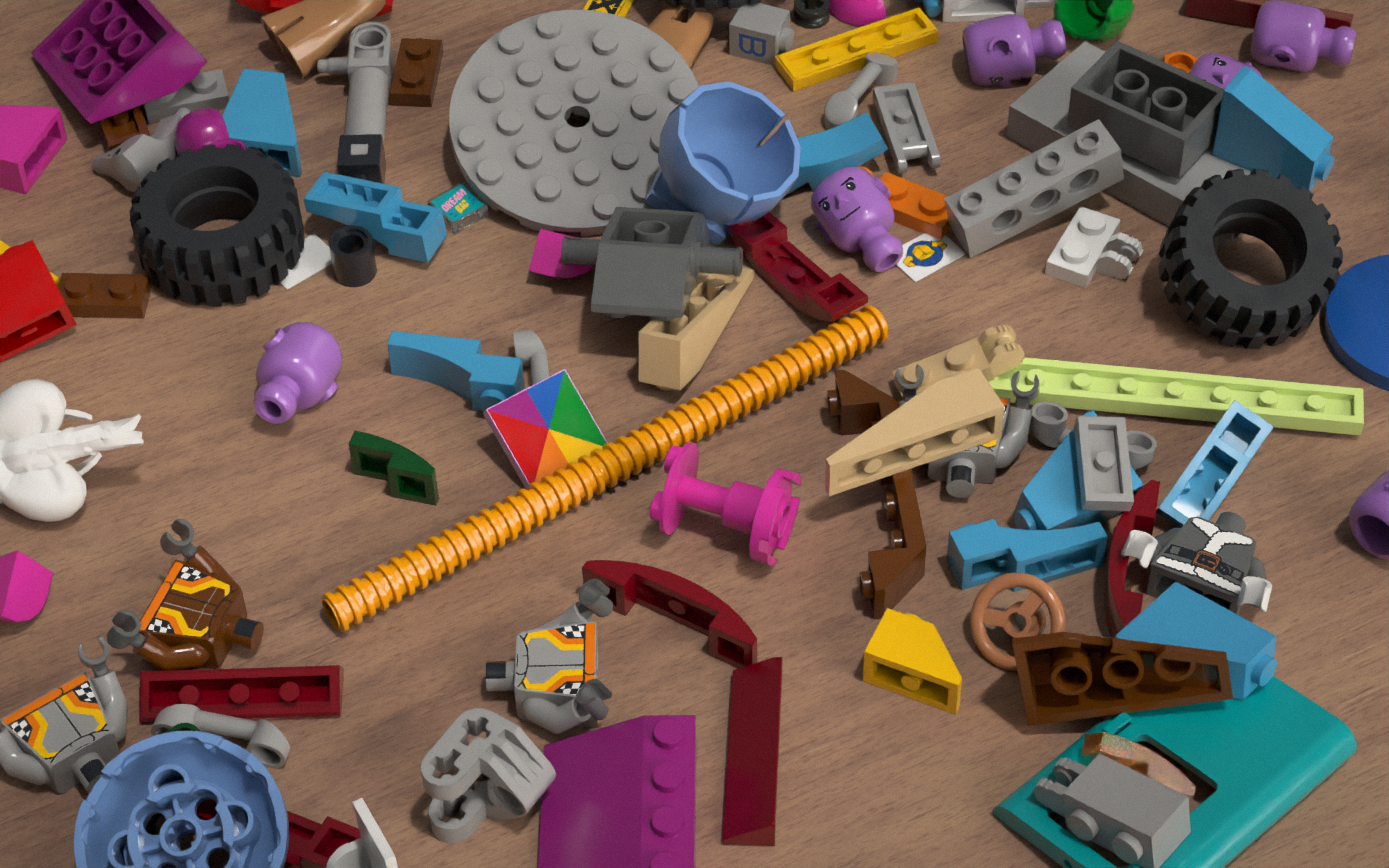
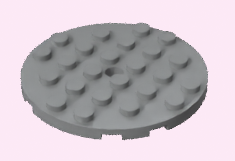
[449,10,699,237]

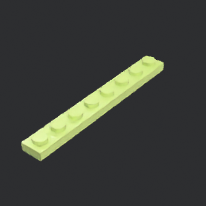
[989,357,1364,436]

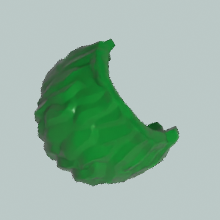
[1053,0,1135,42]

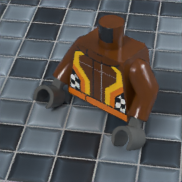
[106,519,264,671]

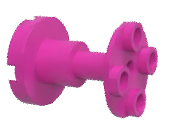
[650,442,801,566]

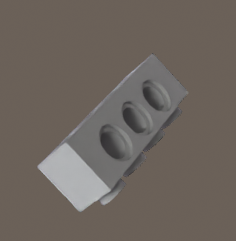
[944,119,1124,259]

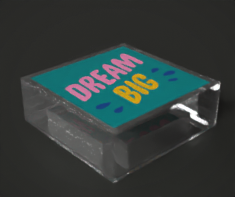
[428,182,489,235]

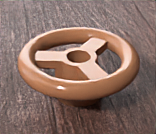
[970,572,1066,672]

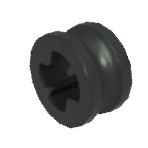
[794,0,830,29]

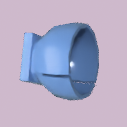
[644,81,801,246]

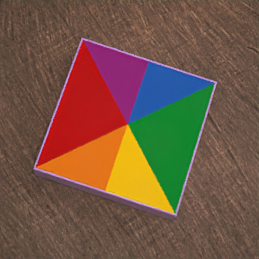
[483,369,608,490]

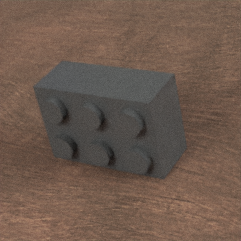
[1067,41,1224,179]

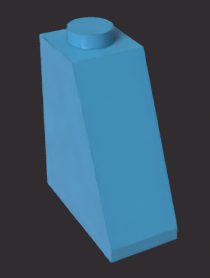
[1213,65,1335,191]
[222,68,302,177]
[1013,410,1144,530]
[1115,582,1277,700]

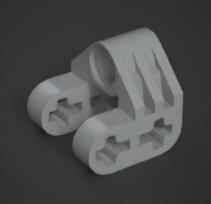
[421,708,556,844]

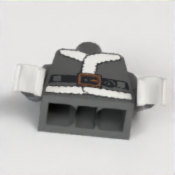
[1121,512,1272,615]

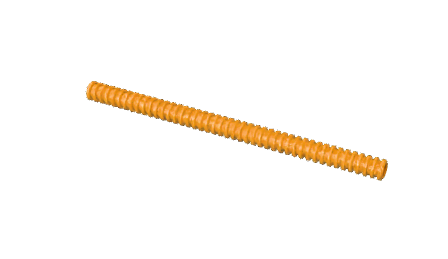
[322,305,889,632]

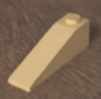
[639,267,754,391]
[825,367,1005,496]

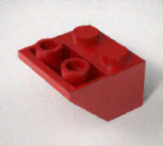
[0,239,77,362]

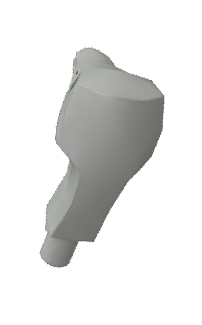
[92,108,191,192]

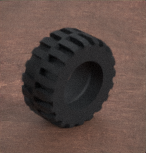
[129,144,305,307]
[1158,169,1343,349]

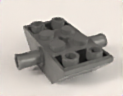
[561,207,743,321]

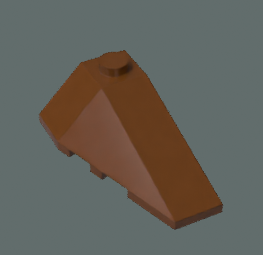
[1012,632,1233,726]

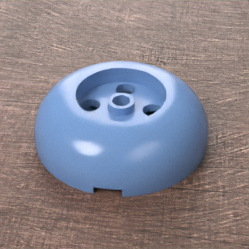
[74,731,289,868]

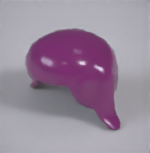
[175,107,246,155]

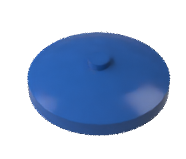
[1323,254,1389,391]

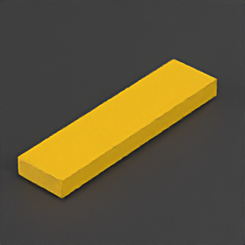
[775,7,939,92]

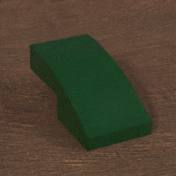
[348,430,439,506]

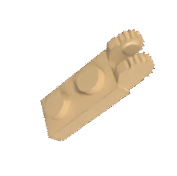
[892,324,1025,399]

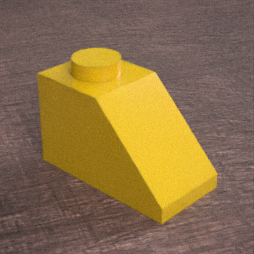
[863,608,962,715]

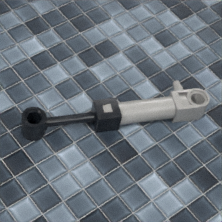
[317,22,395,288]

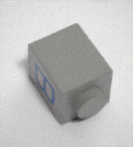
[729,3,795,66]

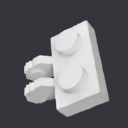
[1045,206,1144,288]

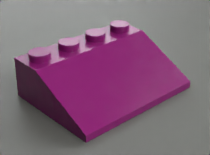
[31,0,207,124]
[538,715,697,868]

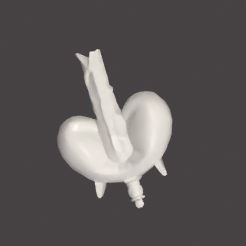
[0,379,144,522]

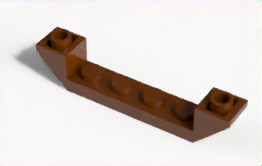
[827,370,926,620]

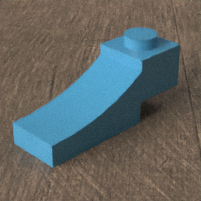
[787,112,888,194]
[303,172,447,263]
[387,331,525,412]
[1156,400,1274,528]
[947,519,1107,592]

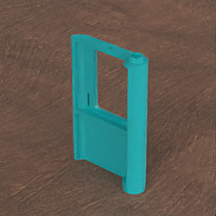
[992,676,1357,868]

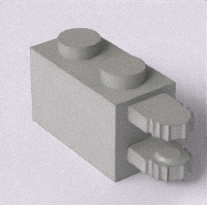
[1032,753,1191,868]

